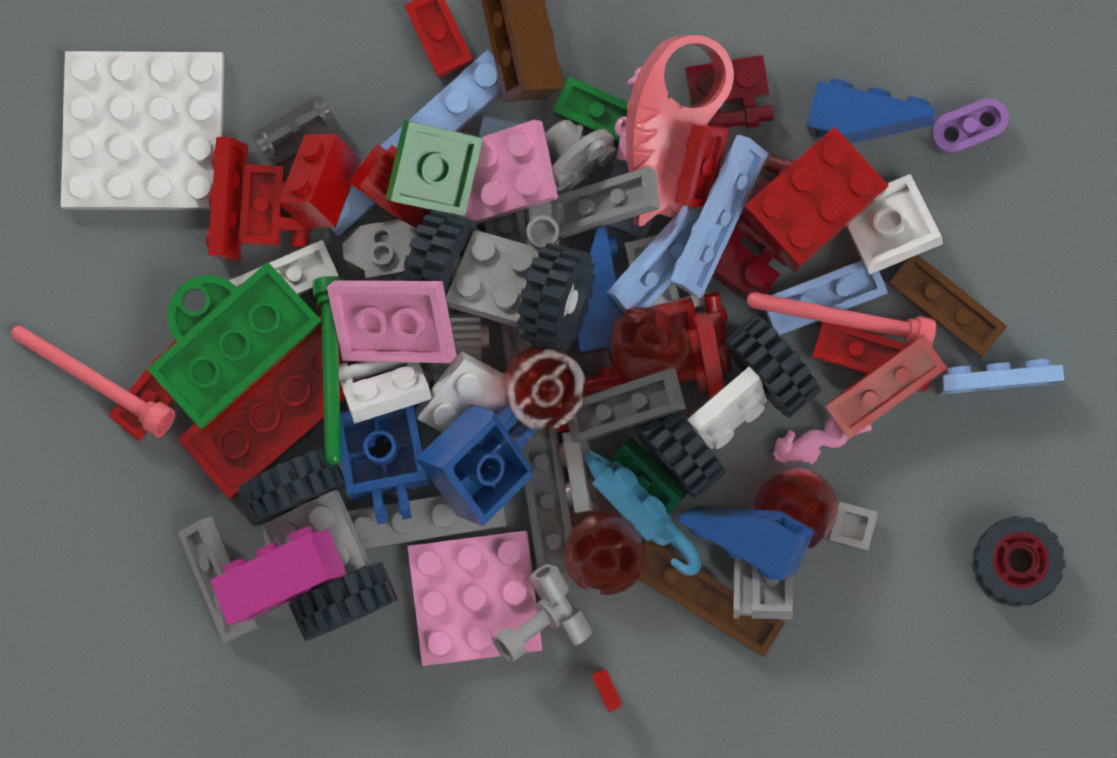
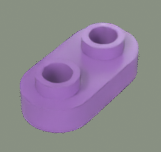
[931,98,1009,155]

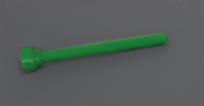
[313,276,344,466]

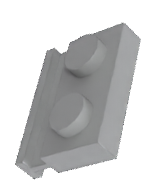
[733,559,793,619]

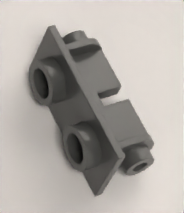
[252,94,340,166]

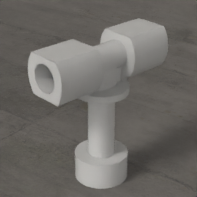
[524,202,559,249]
[492,564,593,663]

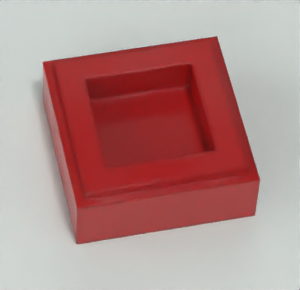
[591,669,622,712]

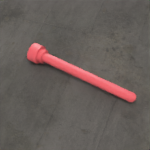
[747,292,936,346]
[11,326,175,438]

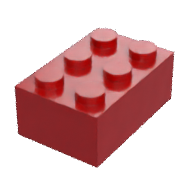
[741,126,889,273]

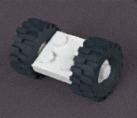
[632,316,821,500]

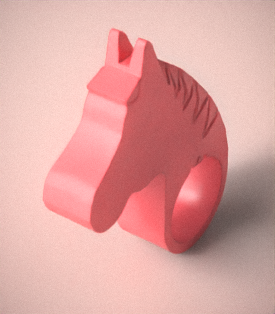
[626,35,734,226]

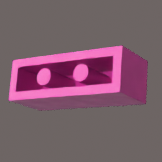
[210,526,347,625]

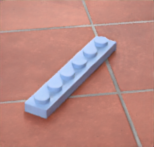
[330,50,502,238]

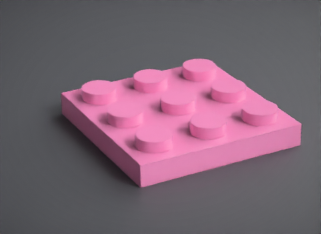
[408,531,542,666]

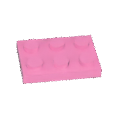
[448,120,558,224]
[327,281,457,363]

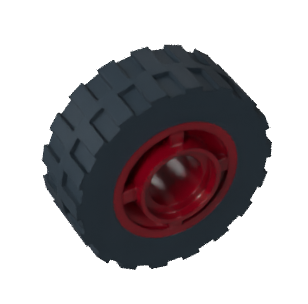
[972,516,1066,607]

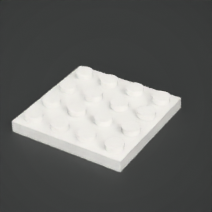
[61,51,224,210]

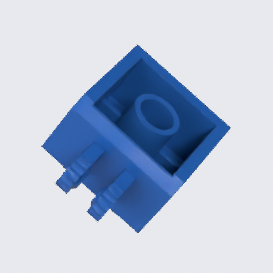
[416,402,536,526]
[340,405,430,524]

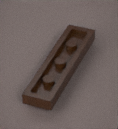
[627,540,785,657]

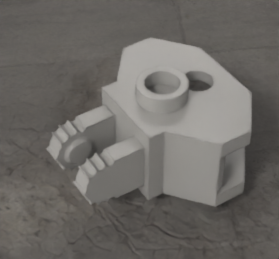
[342,219,417,281]

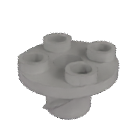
[545,120,617,192]

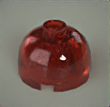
[607,307,691,382]
[502,346,586,429]
[754,468,838,549]
[564,512,646,595]

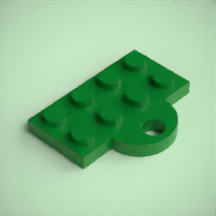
[147,261,322,430]

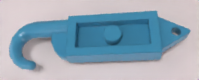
[583,450,701,576]

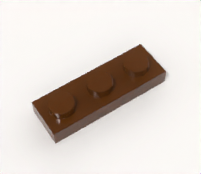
[888,255,1008,359]

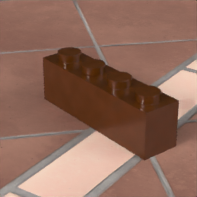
[481,0,564,102]

